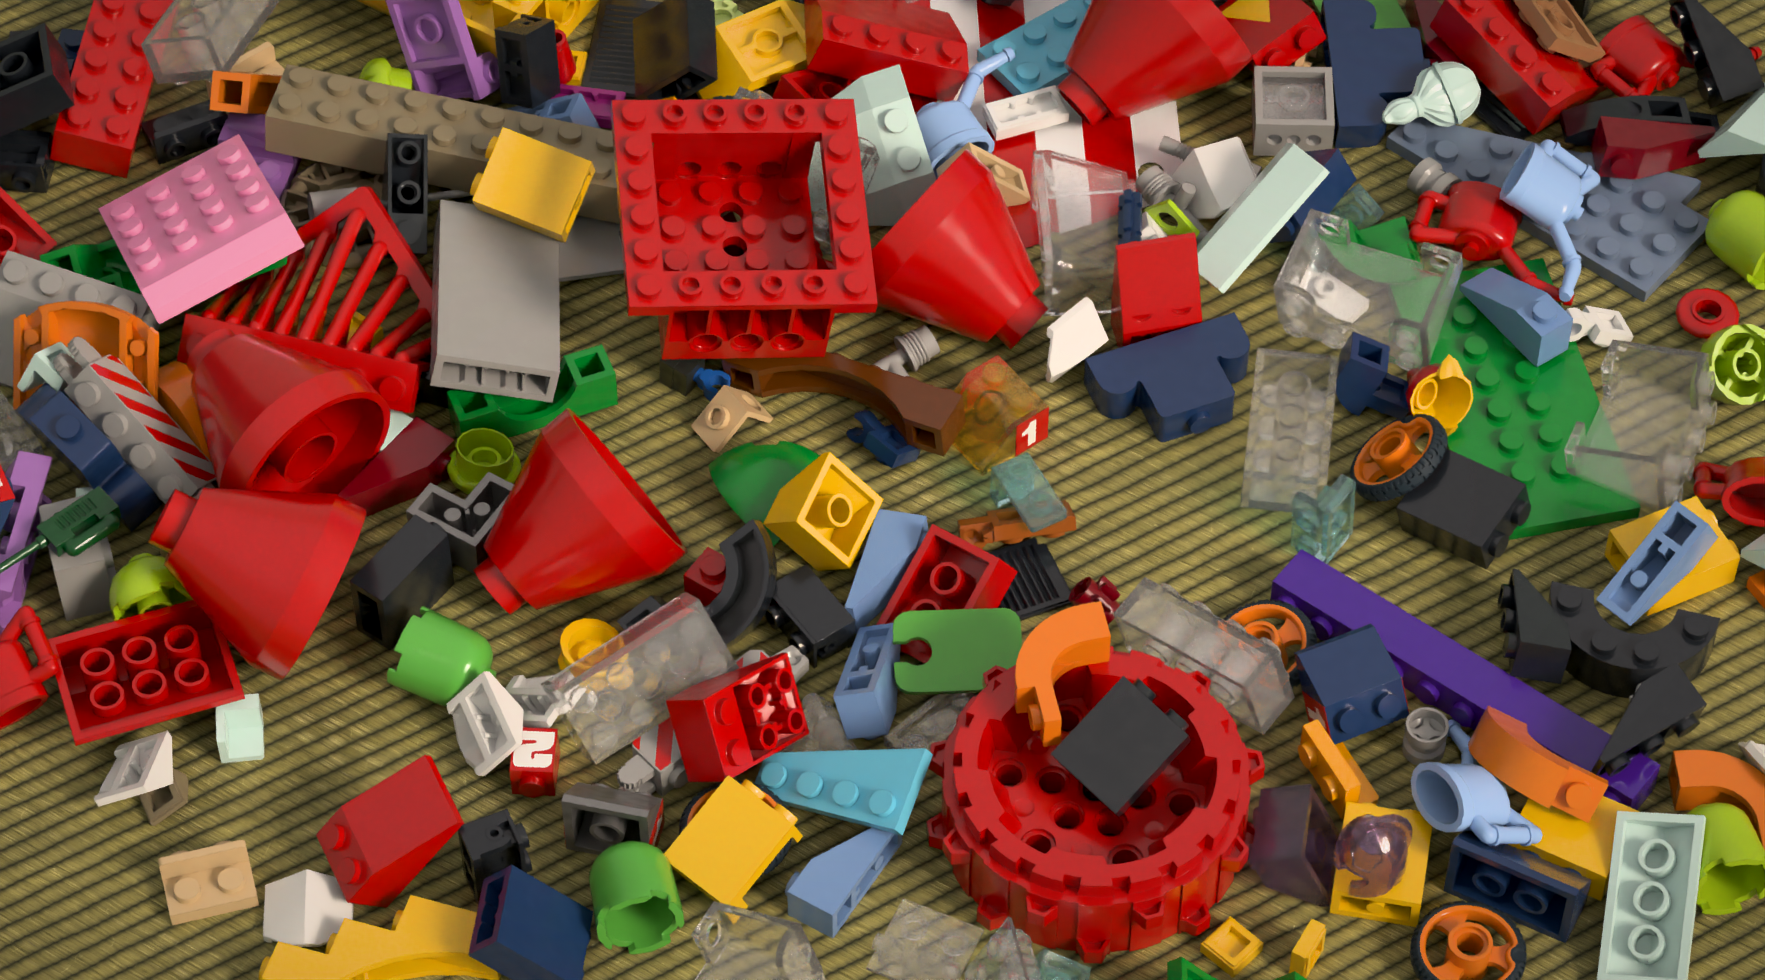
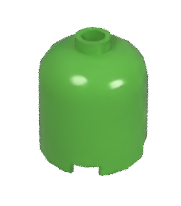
[387,606,496,707]
[589,840,684,955]

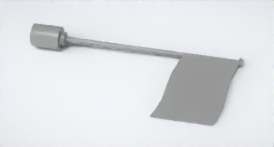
[307,187,624,282]

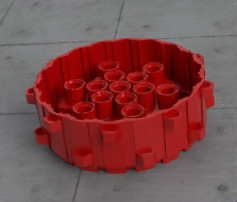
[926,646,1265,964]

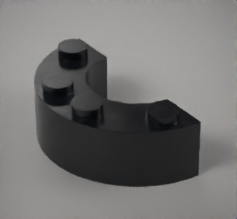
[617,519,777,656]
[1548,581,1720,698]

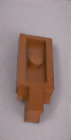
[957,500,1077,549]

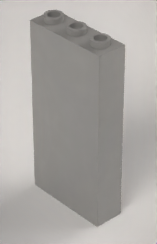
[430,199,560,403]

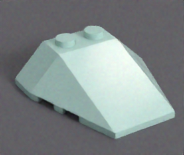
[808,64,936,226]

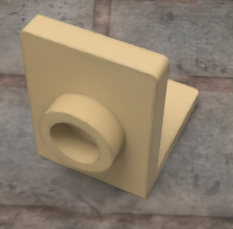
[691,385,774,453]

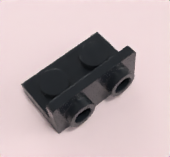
[141,100,228,165]

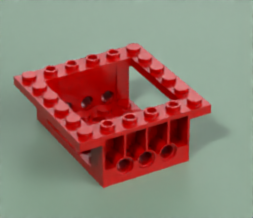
[610,99,878,360]

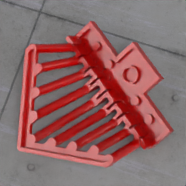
[177,186,432,413]

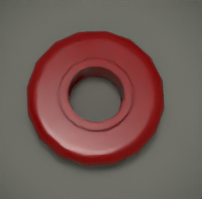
[1675,288,1740,339]

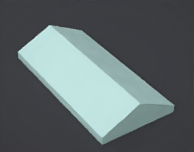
[1698,82,1765,158]
[1197,143,1330,294]
[1597,811,1706,980]

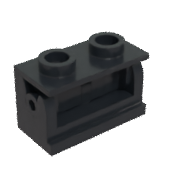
[494,14,561,109]
[0,130,56,193]
[765,564,855,669]
[458,809,533,905]

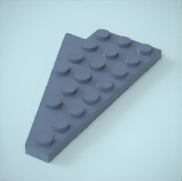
[1386,117,1709,302]

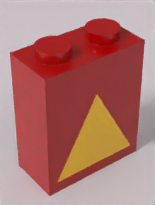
[1218,0,1327,83]

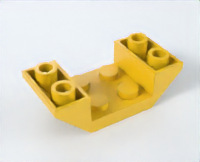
[696,0,807,100]

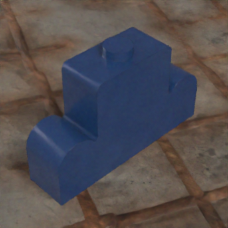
[1319,0,1431,148]
[1084,312,1250,442]
[15,383,162,532]

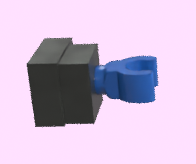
[660,358,731,401]

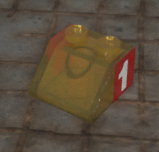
[952,355,1049,476]

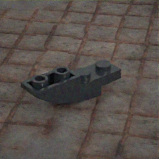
[1559,95,1720,146]

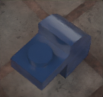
[1335,332,1409,419]

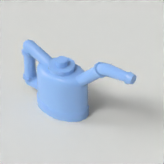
[916,47,1016,180]
[1499,139,1600,302]
[1411,720,1543,846]

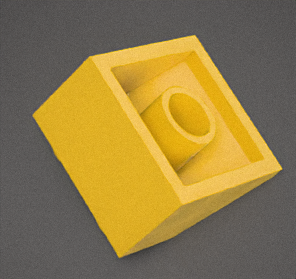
[763,452,884,571]

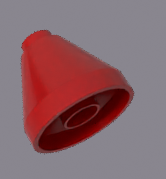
[1056,0,1252,127]
[871,149,1049,350]
[187,329,390,495]
[474,408,688,615]
[148,487,366,681]

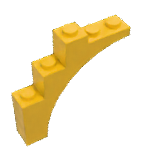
[259,895,502,980]

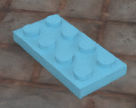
[977,0,1091,96]

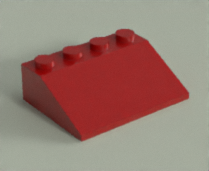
[804,0,969,101]
[1429,0,1607,135]
[48,600,245,746]

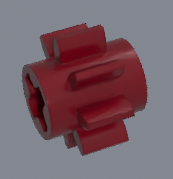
[1069,575,1121,624]

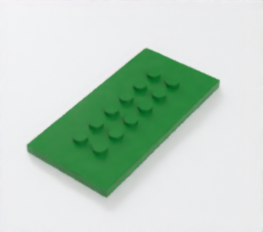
[1388,258,1641,540]

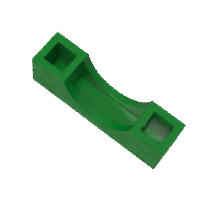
[447,344,618,439]

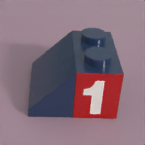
[1294,624,1410,745]

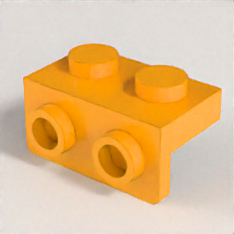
[1298,719,1379,819]

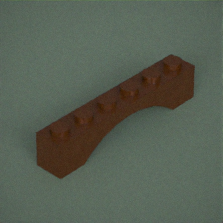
[722,352,966,457]

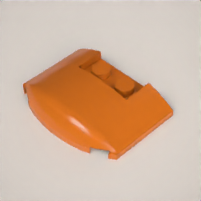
[13,300,159,422]

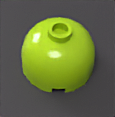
[1697,324,1765,406]
[109,553,193,621]

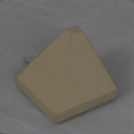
[139,768,188,826]

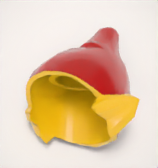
[1405,354,1474,437]

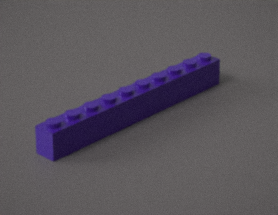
[1270,549,1660,810]

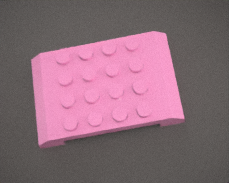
[98,134,305,324]

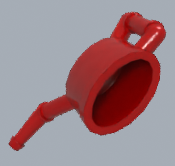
[1590,15,1762,97]
[1409,181,1575,306]
[1693,456,1765,527]
[0,605,60,730]

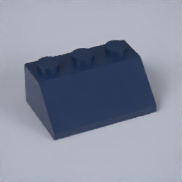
[1443,831,1591,944]

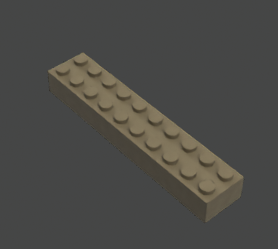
[265,64,620,224]

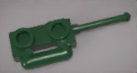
[0,486,121,574]

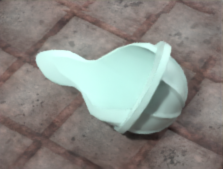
[1382,62,1481,127]

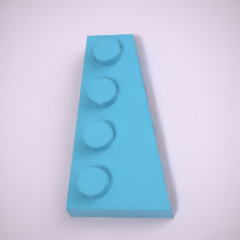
[755,748,933,836]

